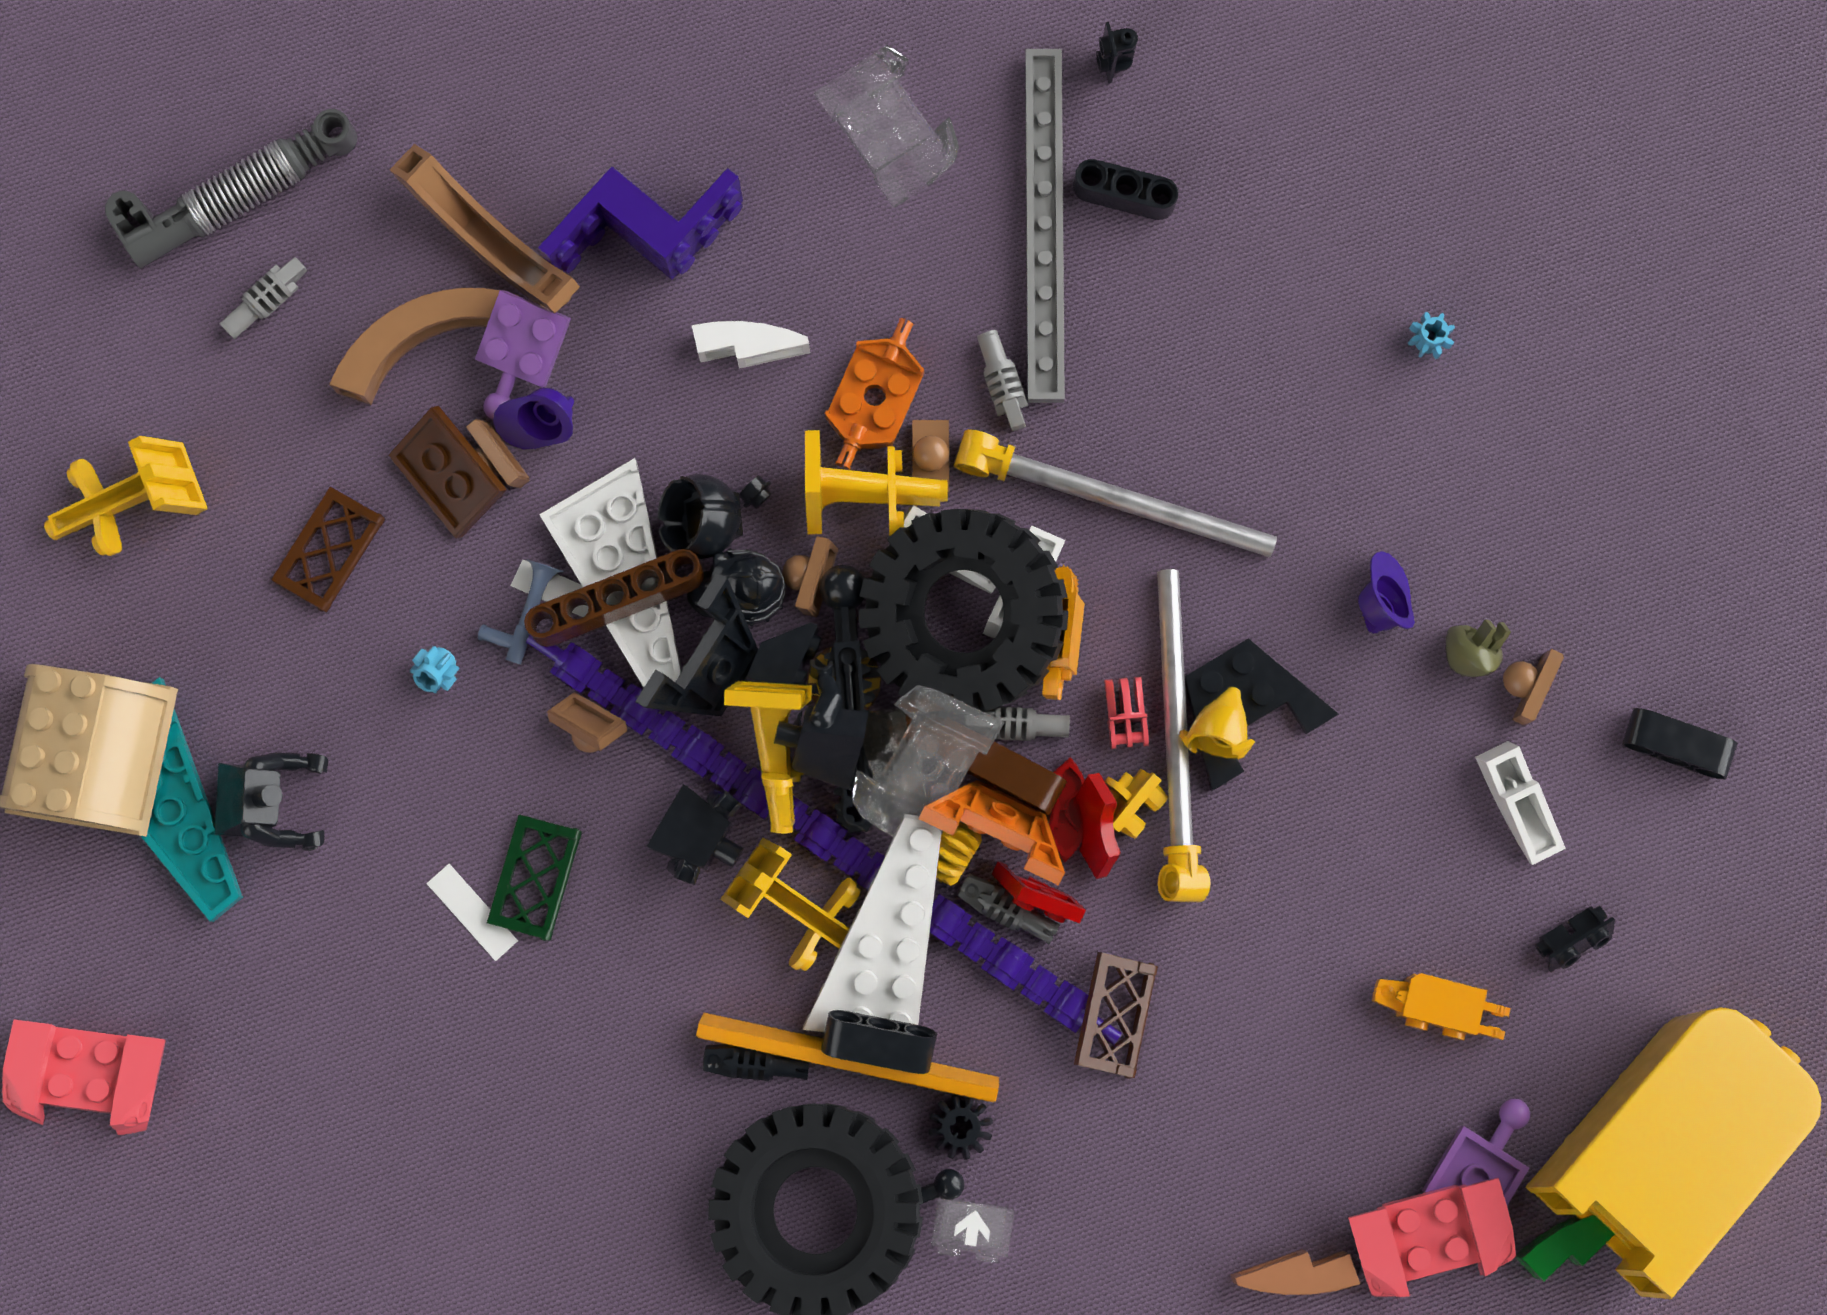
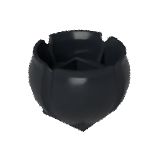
[657,474,743,559]

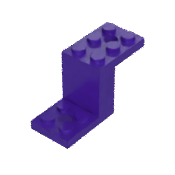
[538,166,743,280]

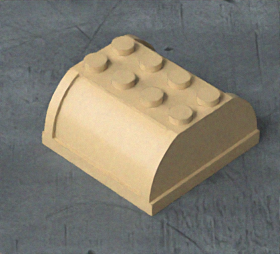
[0,664,178,837]

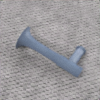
[478,559,564,665]

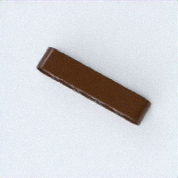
[524,549,704,647]
[888,699,1067,815]

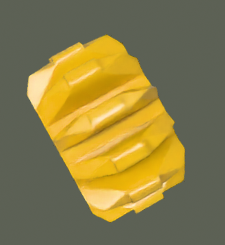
[936,822,982,886]

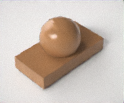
[466,419,530,488]
[912,420,949,495]
[782,536,838,617]
[1503,649,1564,725]
[547,692,627,753]

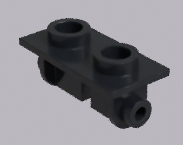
[1096,22,1138,84]
[1535,906,1615,972]

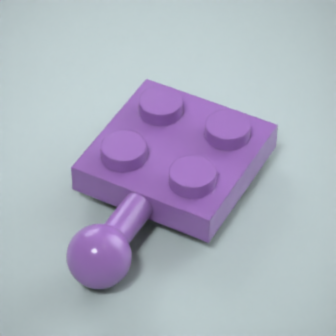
[475,290,571,420]
[1422,1099,1530,1206]

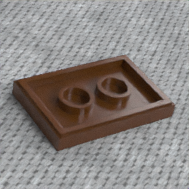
[388,406,507,539]

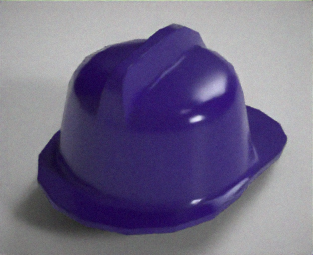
[493,387,574,449]
[1358,551,1415,634]

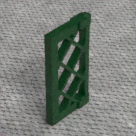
[487,814,582,941]

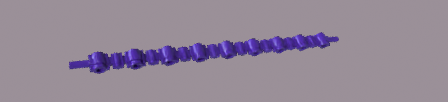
[526,632,1122,1045]

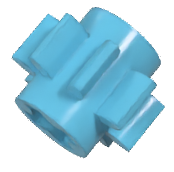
[1408,312,1455,359]
[410,646,459,693]

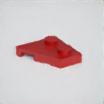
[992,861,1086,924]

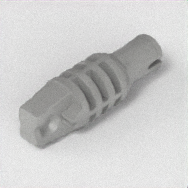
[219,257,307,339]
[977,330,1028,432]
[966,707,1070,741]

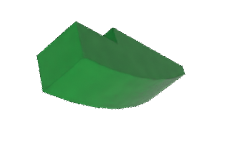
[1515,1215,1615,1281]

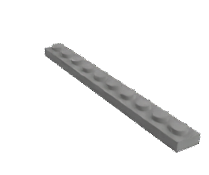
[1025,49,1065,403]

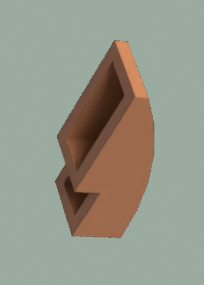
[1231,1249,1360,1295]

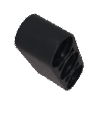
[1073,159,1179,220]
[1622,708,1738,780]
[821,1010,938,1074]

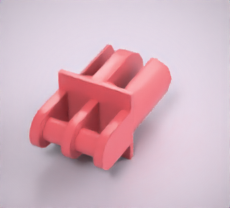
[1104,677,1149,749]

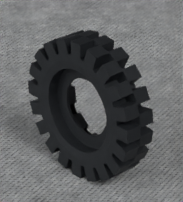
[858,509,1068,715]
[708,1103,923,1315]

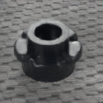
[739,475,772,509]

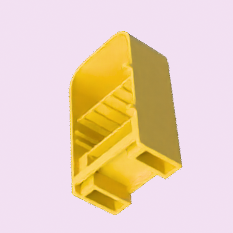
[1525,1007,1821,1299]

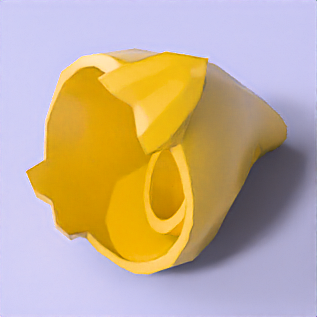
[1179,687,1255,760]

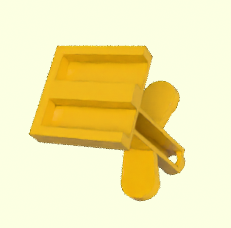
[805,430,948,537]
[44,436,208,556]
[724,681,812,834]
[720,838,861,971]

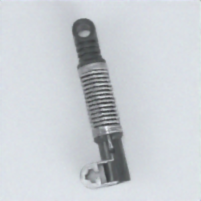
[105,109,357,269]

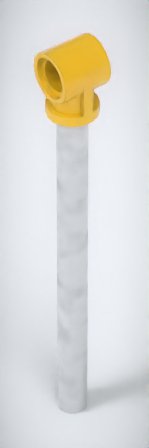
[954,429,1277,557]
[1157,569,1210,902]

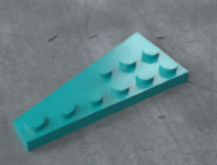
[141,677,243,922]

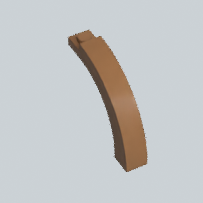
[390,144,580,313]
[329,288,520,405]

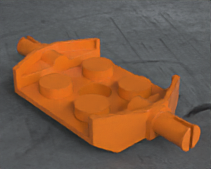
[825,318,924,470]

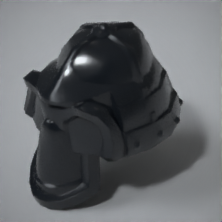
[687,548,786,627]

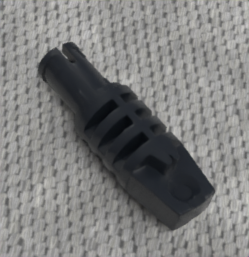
[703,1044,809,1081]

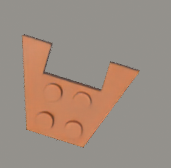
[918,780,1065,886]

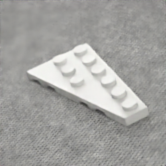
[539,458,682,687]

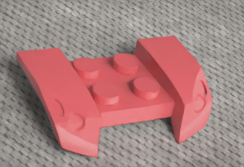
[2,1019,166,1135]
[1348,1178,1516,1297]

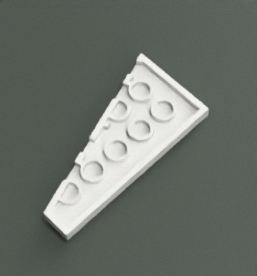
[803,814,942,1032]

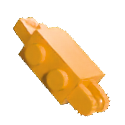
[1042,565,1085,700]
[1372,973,1511,1041]

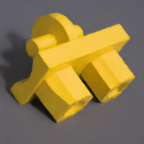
[1104,769,1168,839]

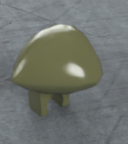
[1445,619,1511,677]

